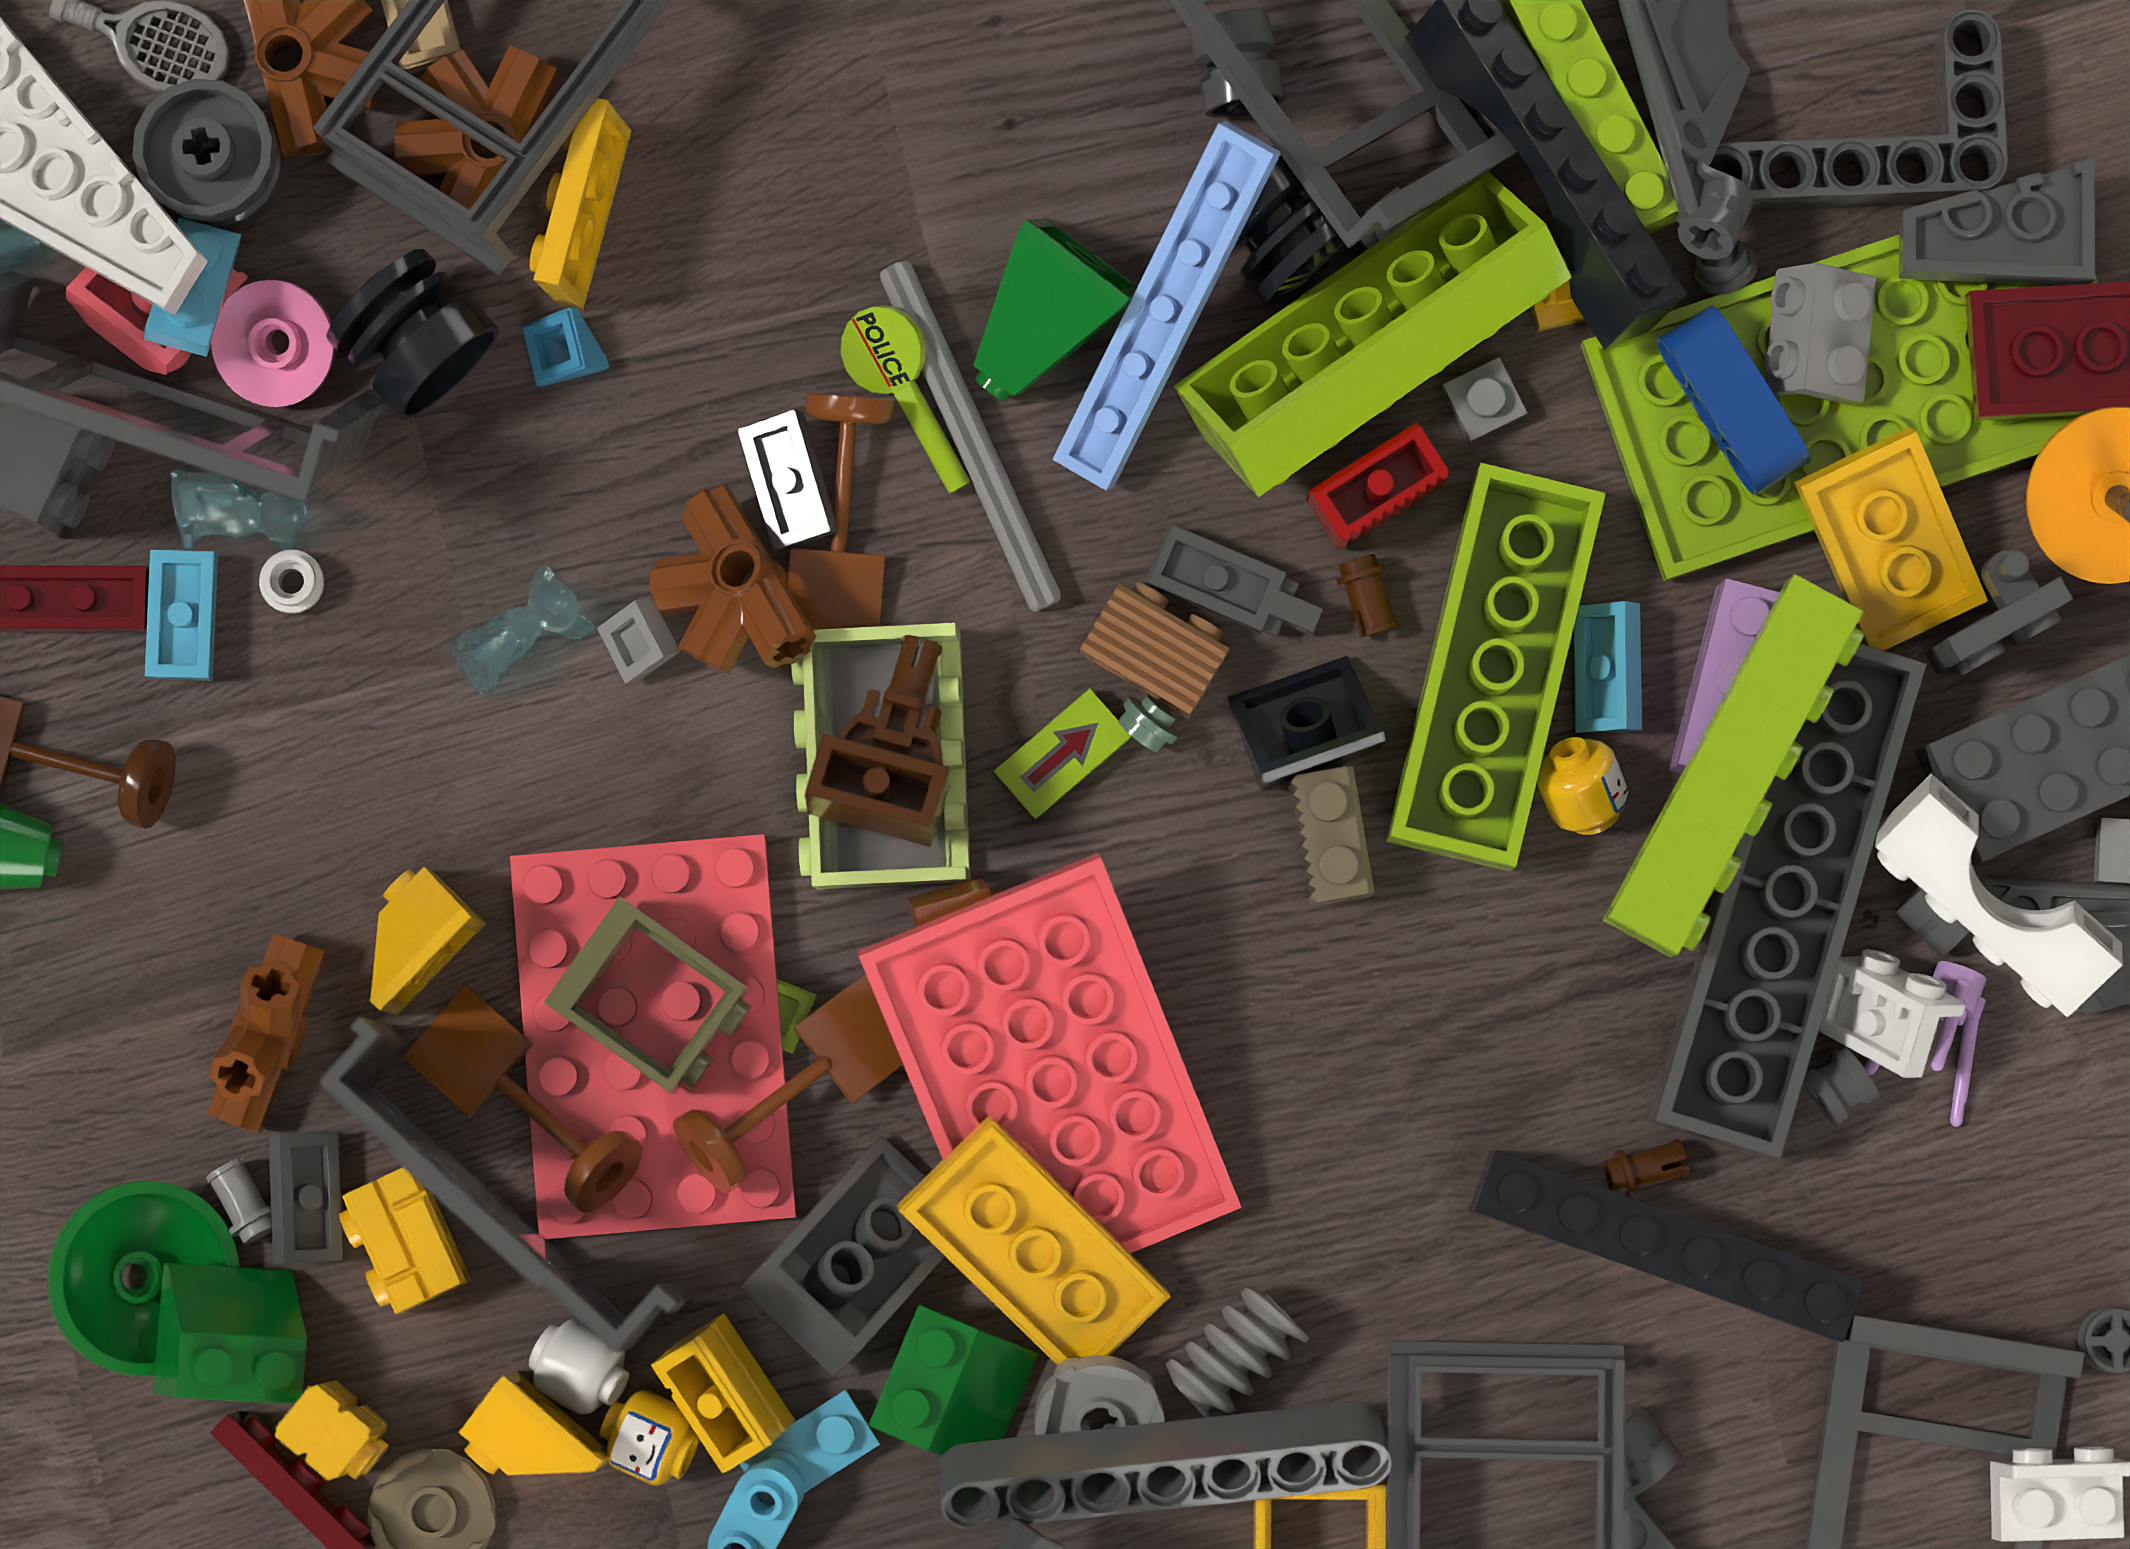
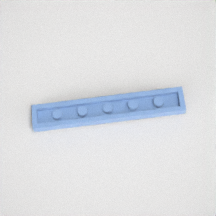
[1052,121,1281,491]

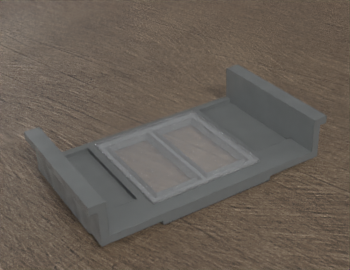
[320,1017,694,1353]

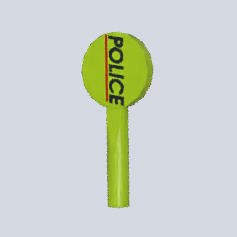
[841,305,971,494]

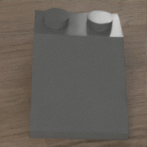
[739,1135,945,1376]

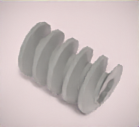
[1166,1288,1310,1418]

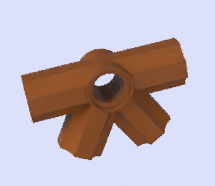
[244,0,383,158]
[394,45,562,210]
[649,485,817,674]
[207,933,328,1133]

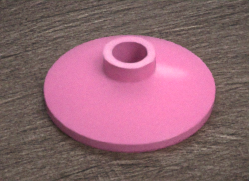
[211,279,335,407]

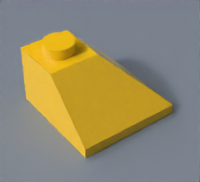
[370,867,486,1015]
[459,1371,609,1475]

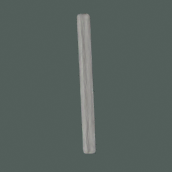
[880,260,1061,612]

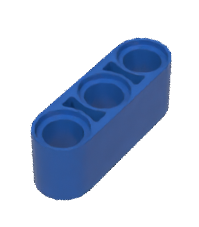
[1657,306,1811,495]

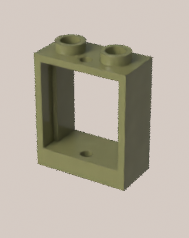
[544,897,751,1094]

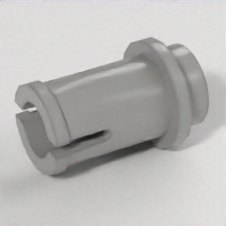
[206,1158,272,1245]

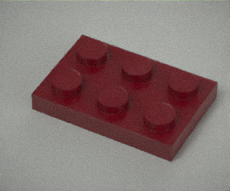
[1965,281,2130,421]

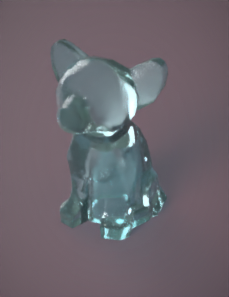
[171,468,307,551]
[451,567,594,697]

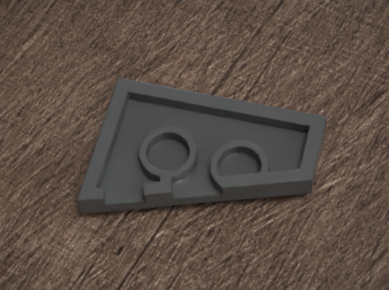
[1899,157,2095,285]

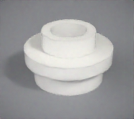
[259,550,324,614]

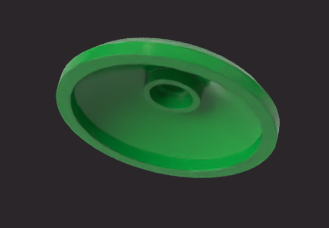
[47,1181,240,1376]

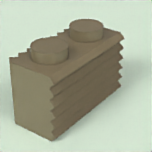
[1287,766,1375,906]

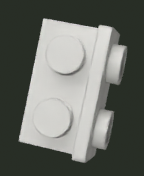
[1818,949,1966,1078]
[1990,1446,2130,1542]

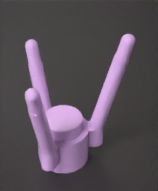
[1864,961,1987,1127]

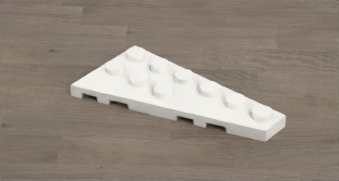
[0,17,208,316]

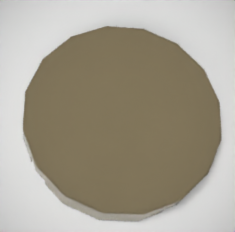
[367,1447,498,1549]

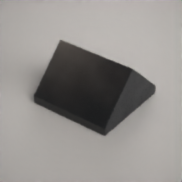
[1228,656,1386,791]

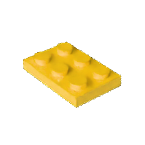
[530,98,631,311]
[1794,427,1988,651]

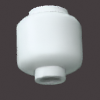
[529,1319,629,1415]

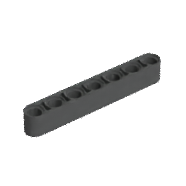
[938,1402,1391,1530]

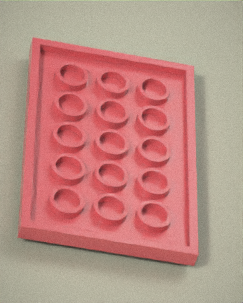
[510,834,797,1240]
[857,853,1242,1253]

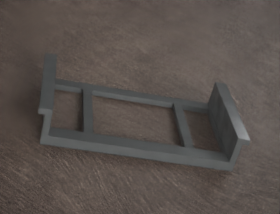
[313,0,670,276]
[1168,0,1518,248]
[0,271,390,502]
[1804,1315,2084,1549]
[1387,1341,1625,1549]

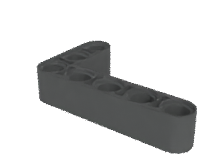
[1710,8,2008,211]

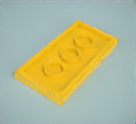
[897,1115,1171,1365]

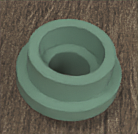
[1118,694,1179,752]

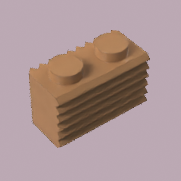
[1080,582,1229,719]

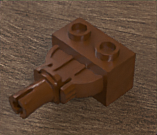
[804,635,949,848]

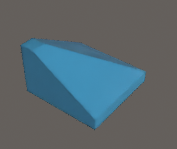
[522,307,610,387]

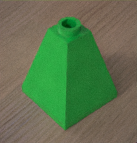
[973,218,1138,401]

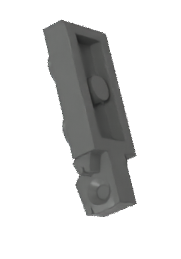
[1145,524,1324,637]

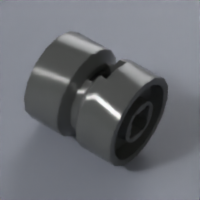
[1188,8,1286,118]

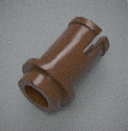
[1336,554,1399,638]
[1603,1139,1690,1199]

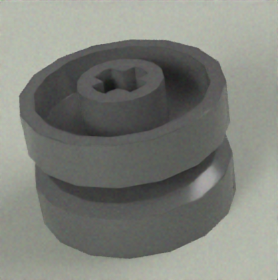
[132,79,286,232]

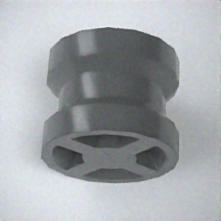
[1803,1045,1880,1127]
[2075,1307,2130,1374]

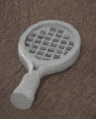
[49,0,232,94]

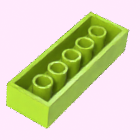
[1174,171,1572,498]
[1385,463,1606,872]

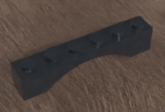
[1405,0,1687,350]
[1469,1150,1865,1343]

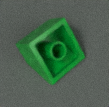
[153,1263,307,1404]
[868,1303,1039,1456]

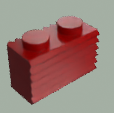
[1306,423,1449,550]

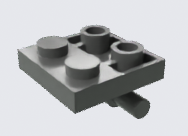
[1925,550,2073,676]

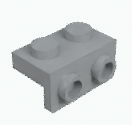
[1765,263,1876,404]

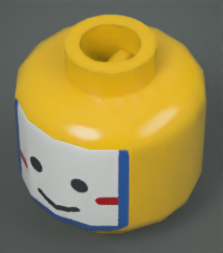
[1537,737,1629,835]
[600,1390,700,1486]

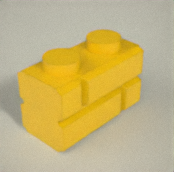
[339,1168,472,1314]
[651,1313,795,1473]
[275,1380,389,1480]

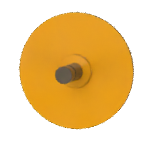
[2026,407,2130,584]

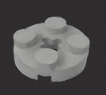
[1034,1355,1165,1436]

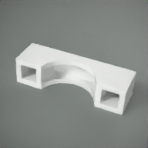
[1875,774,2123,1018]

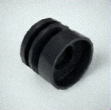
[1232,146,1366,305]
[326,249,499,420]

